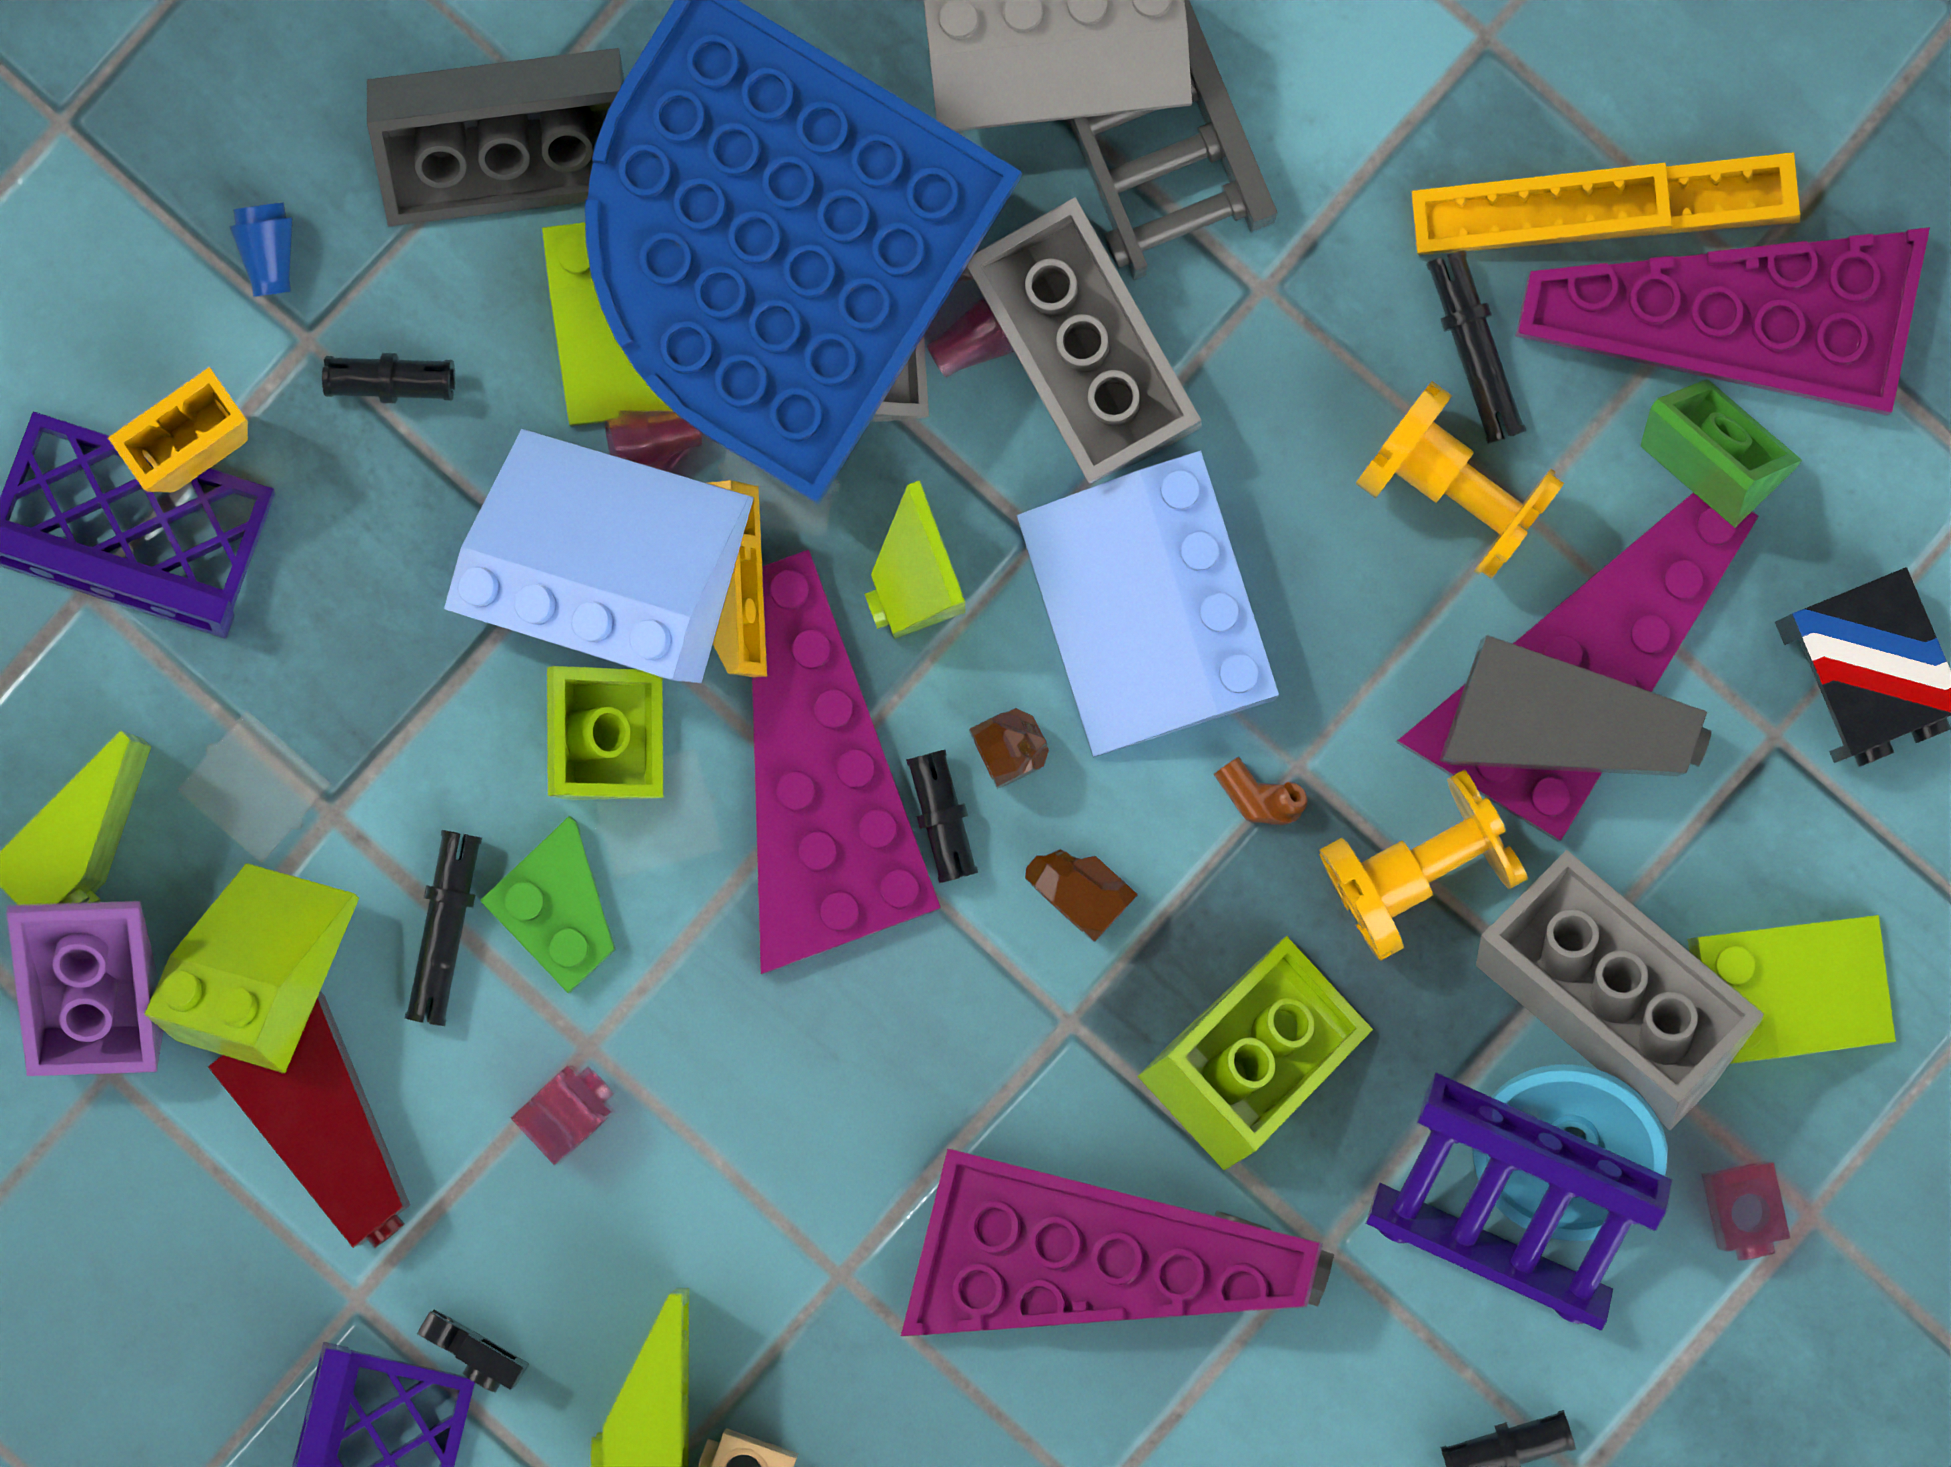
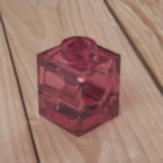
[511,1065,616,1165]
[1701,1161,1790,1261]

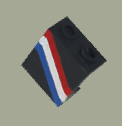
[1775,567,1951,767]

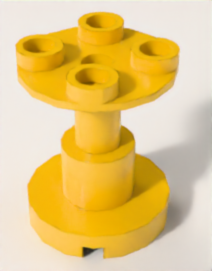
[1355,381,1564,579]
[1319,769,1528,961]

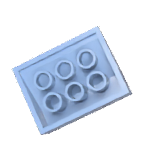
[444,429,754,683]
[1017,451,1279,757]

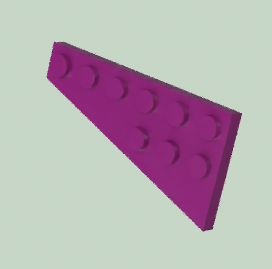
[1515,227,1930,416]
[1396,492,1759,842]
[752,549,941,975]
[901,1148,1323,1337]

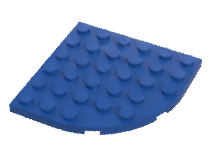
[585,0,1022,505]

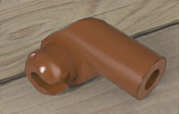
[1213,757,1308,825]

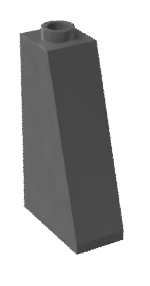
[1439,635,1712,776]

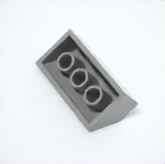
[924,0,1192,131]
[967,197,1202,484]
[1476,850,1764,1131]

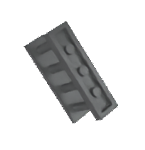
[1068,0,1278,280]

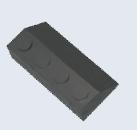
[367,48,624,227]

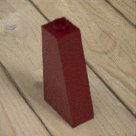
[208,991,410,1249]

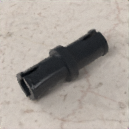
[322,353,455,404]
[906,749,978,883]
[1440,1410,1576,1467]

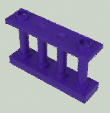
[1366,1072,1672,1331]

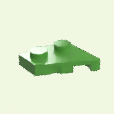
[480,816,616,993]

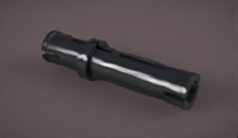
[1426,250,1527,444]
[405,830,482,1026]

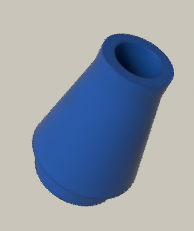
[229,202,293,297]

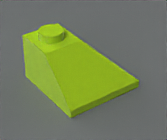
[864,480,966,639]

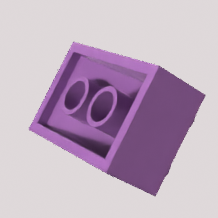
[7,901,163,1076]

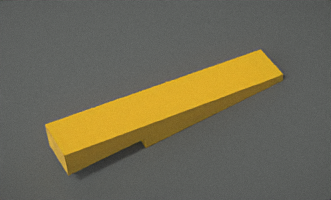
[1412,152,1800,255]

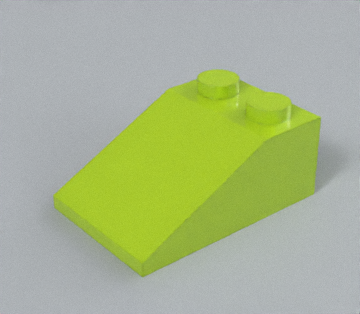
[542,222,676,427]
[0,730,151,905]
[144,863,359,1073]
[1687,915,1896,1064]
[1137,936,1373,1171]
[590,1288,689,1467]

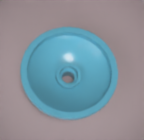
[1472,1064,1668,1241]

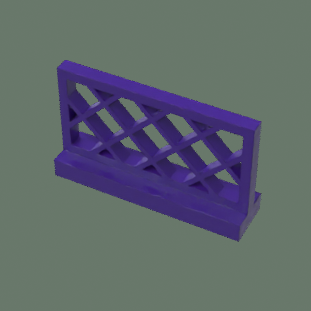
[0,411,275,639]
[292,1342,475,1467]

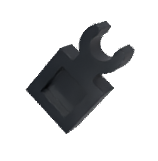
[417,1309,529,1393]

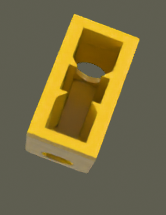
[108,367,248,493]

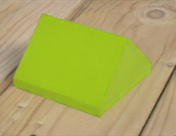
[547,666,663,800]

